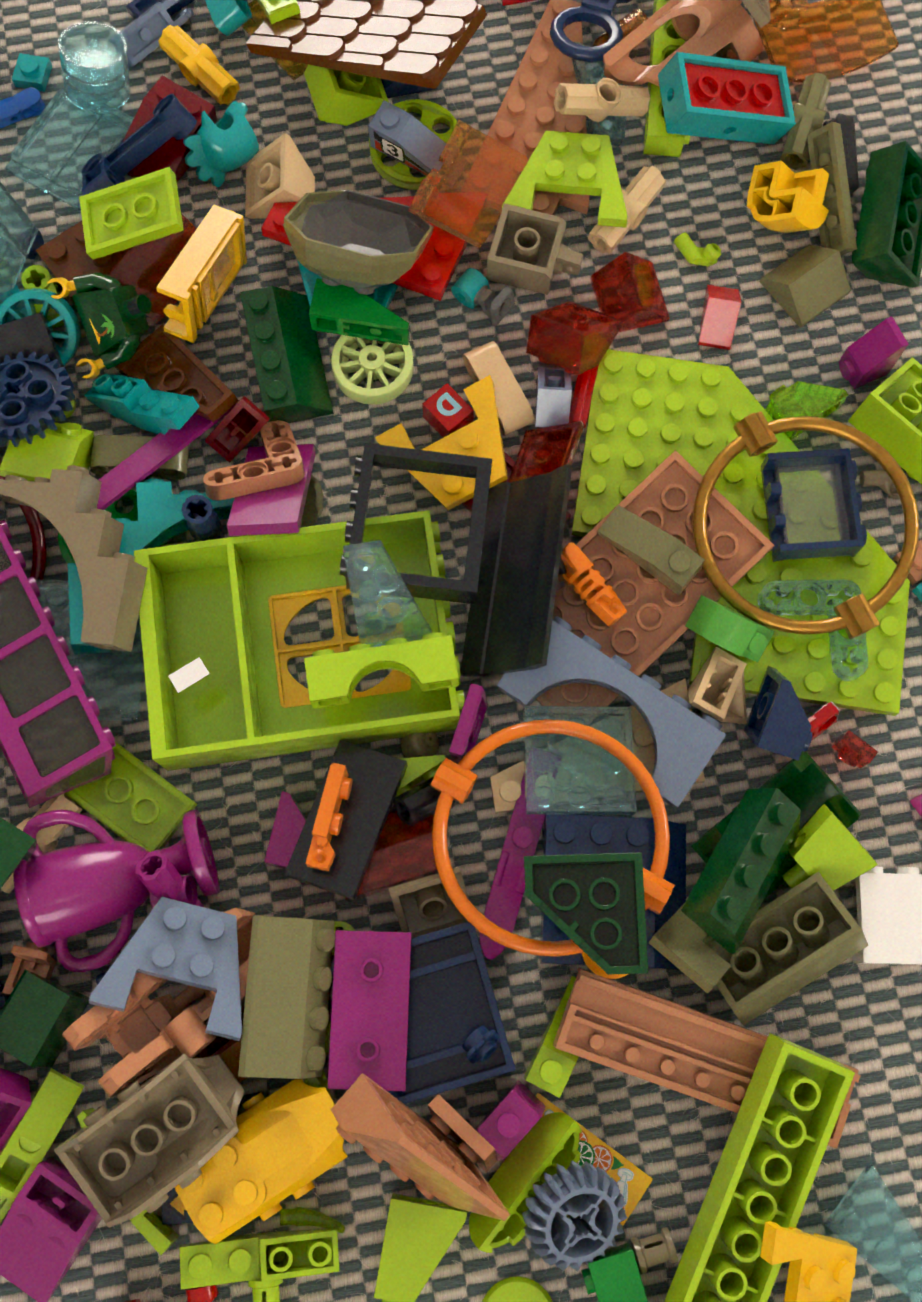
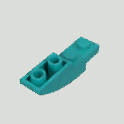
[84,373,200,435]

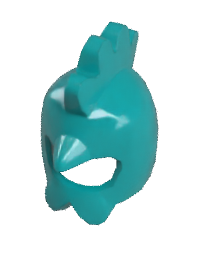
[183,101,259,187]

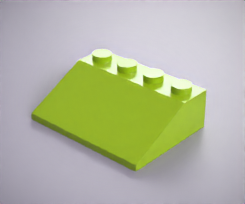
[848,357,922,484]

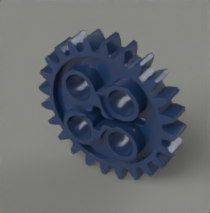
[0,352,75,447]

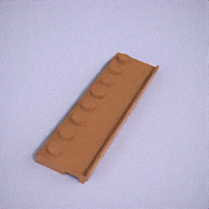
[553,968,861,1149]

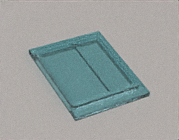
[5,84,134,211]

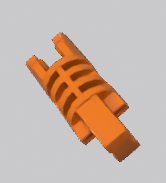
[561,542,627,626]

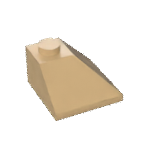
[245,133,315,219]

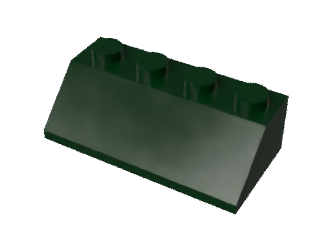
[852,141,922,288]
[240,286,334,423]
[681,788,801,954]

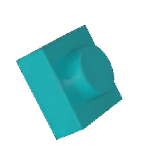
[12,53,52,92]

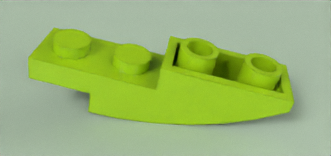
[0,1068,84,1224]
[179,1229,340,1290]

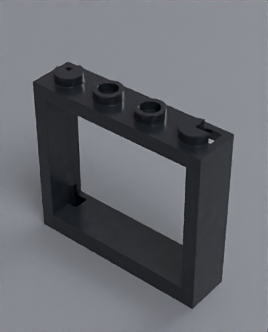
[340,443,492,604]

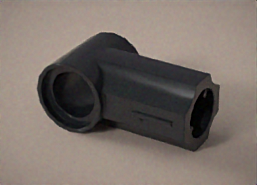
[393,777,457,827]

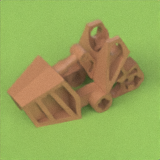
[62,907,255,1098]

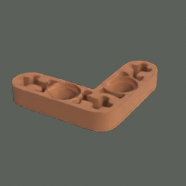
[203,420,304,501]

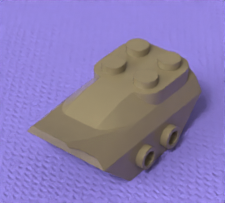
[54,1054,245,1228]

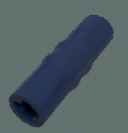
[182,495,225,542]

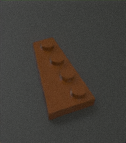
[115,324,239,423]

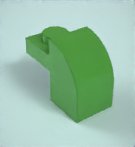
[685,595,775,662]

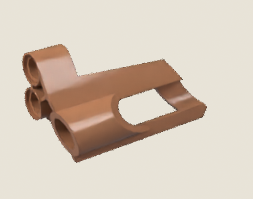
[603,0,763,86]

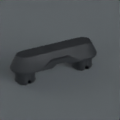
[823,113,859,194]

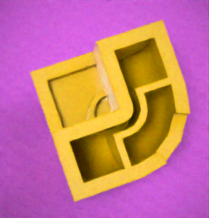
[747,161,829,233]

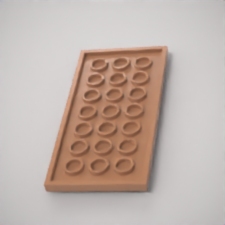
[536,450,774,739]

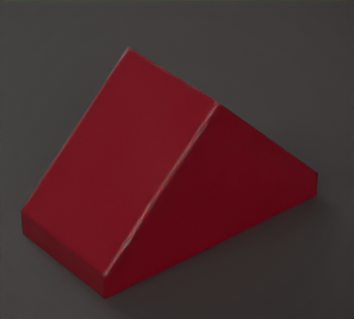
[204,396,270,463]

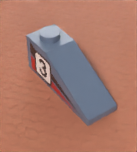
[368,100,468,190]

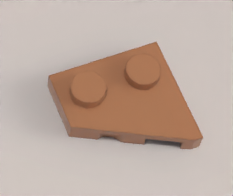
[428,1094,497,1173]

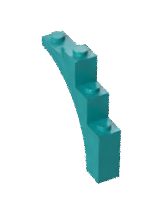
[68,478,234,655]

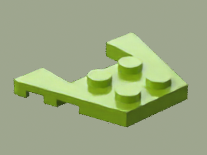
[502,130,628,228]

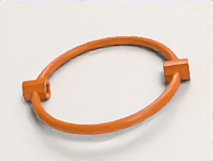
[430,719,675,957]

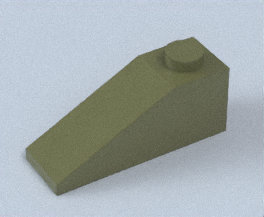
[597,505,705,596]

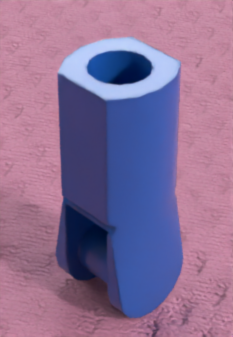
[0,87,46,129]

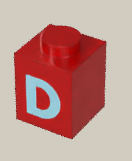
[422,383,474,438]

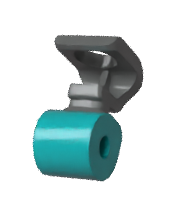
[451,268,515,326]

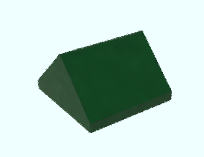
[0,969,89,1067]

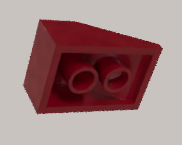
[123,75,218,182]

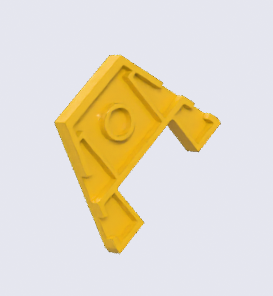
[375,375,508,511]
[760,1221,858,1302]

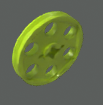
[369,99,463,190]

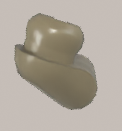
[859,469,900,499]

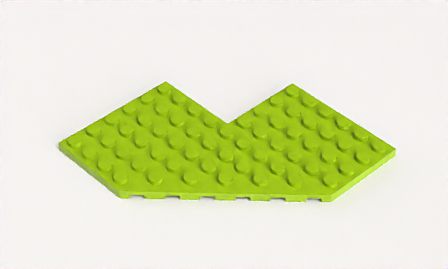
[571,348,910,716]

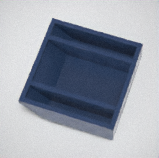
[540,814,686,970]
[331,922,516,1104]

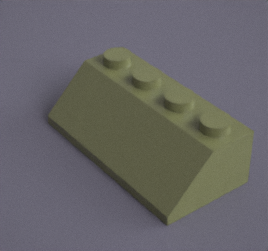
[706,872,869,1026]
[238,915,335,1079]

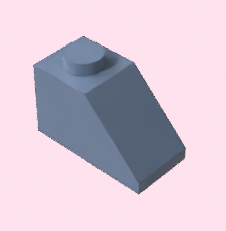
[535,366,572,432]

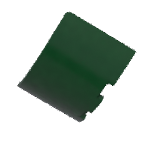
[691,752,861,901]

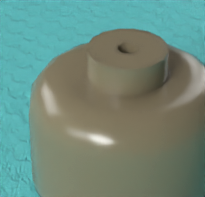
[401,732,439,758]

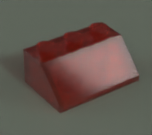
[345,811,438,902]

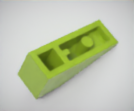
[524,976,579,1098]

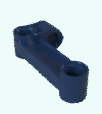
[81,94,197,195]

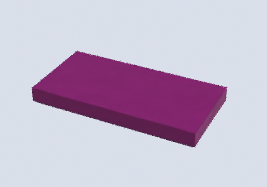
[227,444,316,536]

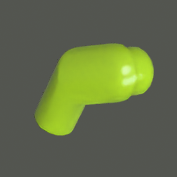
[674,232,721,267]

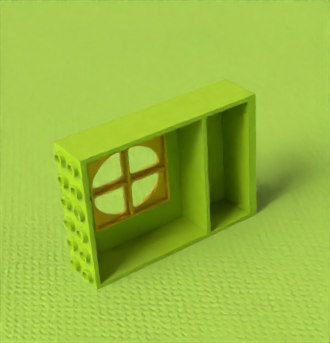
[134,510,465,771]

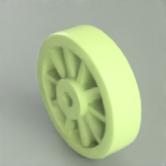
[331,335,414,405]

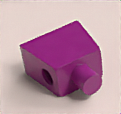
[475,1080,546,1161]

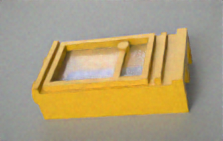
[157,205,247,343]

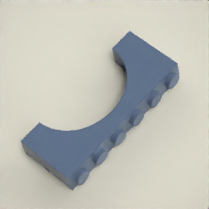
[497,616,726,809]

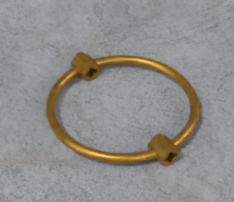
[693,411,919,640]

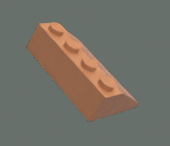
[331,1073,510,1221]

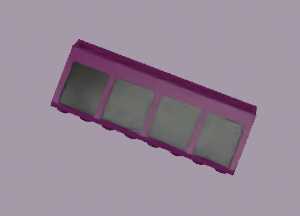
[0,520,116,808]

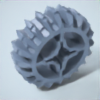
[522,1160,627,1272]

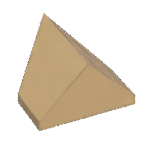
[687,647,747,724]

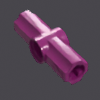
[135,851,205,909]

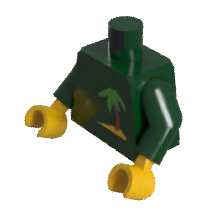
[47,272,152,379]

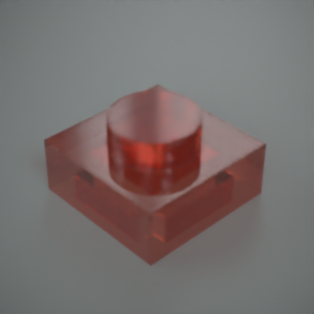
[832,730,878,768]

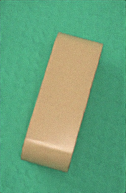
[463,341,535,436]

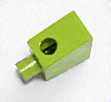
[782,804,878,891]

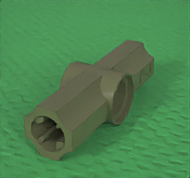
[780,73,832,170]

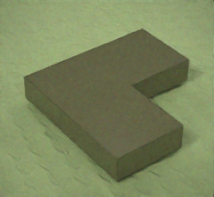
[649,903,731,993]

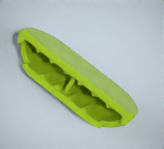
[469,1112,582,1253]

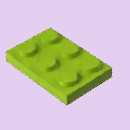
[79,167,184,260]

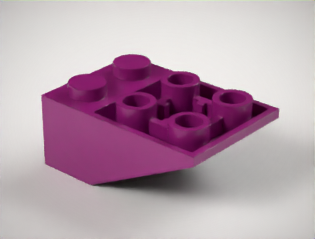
[0,1157,102,1302]

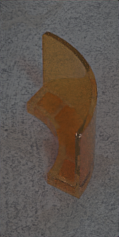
[752,0,899,83]
[408,119,528,248]

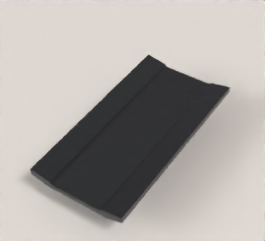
[460,464,572,677]

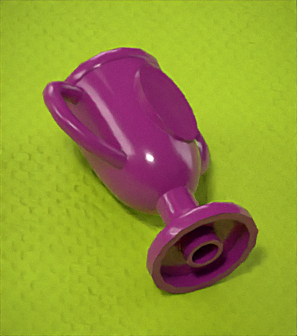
[13,809,220,973]

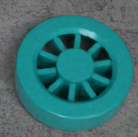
[0,288,81,366]

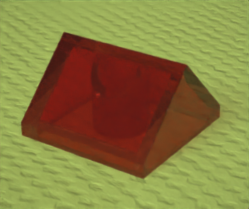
[590,252,670,335]
[508,421,585,483]

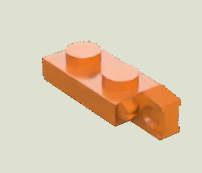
[305,763,353,871]

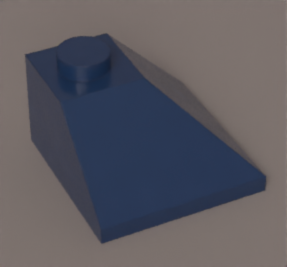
[744,666,812,761]

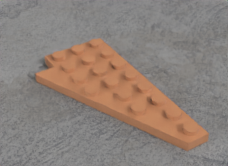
[461,0,590,216]

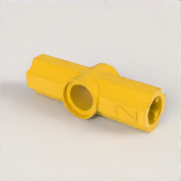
[158,25,240,105]

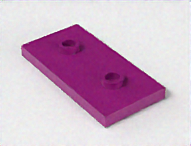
[328,930,412,1091]

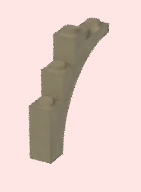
[0,465,147,652]

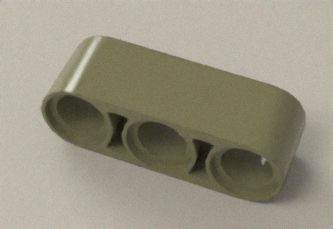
[90,434,190,480]

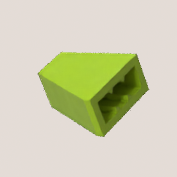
[374,1193,467,1302]

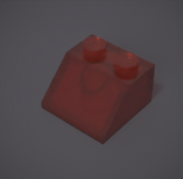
[526,301,623,375]

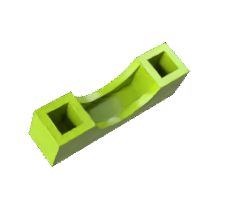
[304,632,459,709]

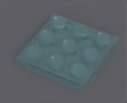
[523,706,637,815]

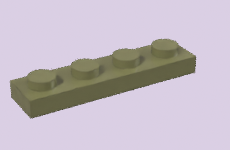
[807,122,857,256]

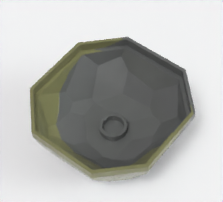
[283,190,433,295]

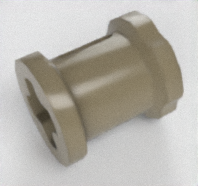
[630,1226,678,1274]

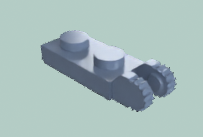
[110,0,194,67]

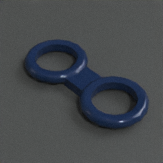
[550,0,632,62]

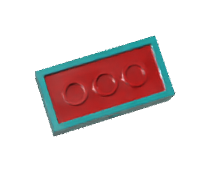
[658,52,796,145]

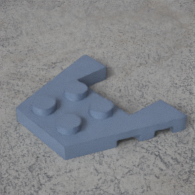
[89,897,242,1041]

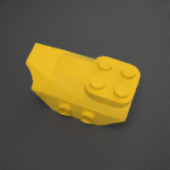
[175,1079,348,1245]

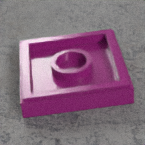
[449,683,488,763]

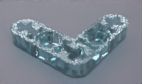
[757,579,868,681]

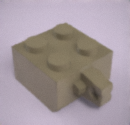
[486,203,583,295]

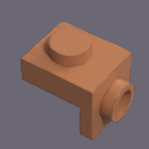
[2,942,56,997]

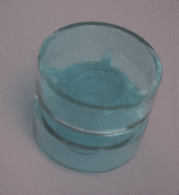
[58,22,131,112]

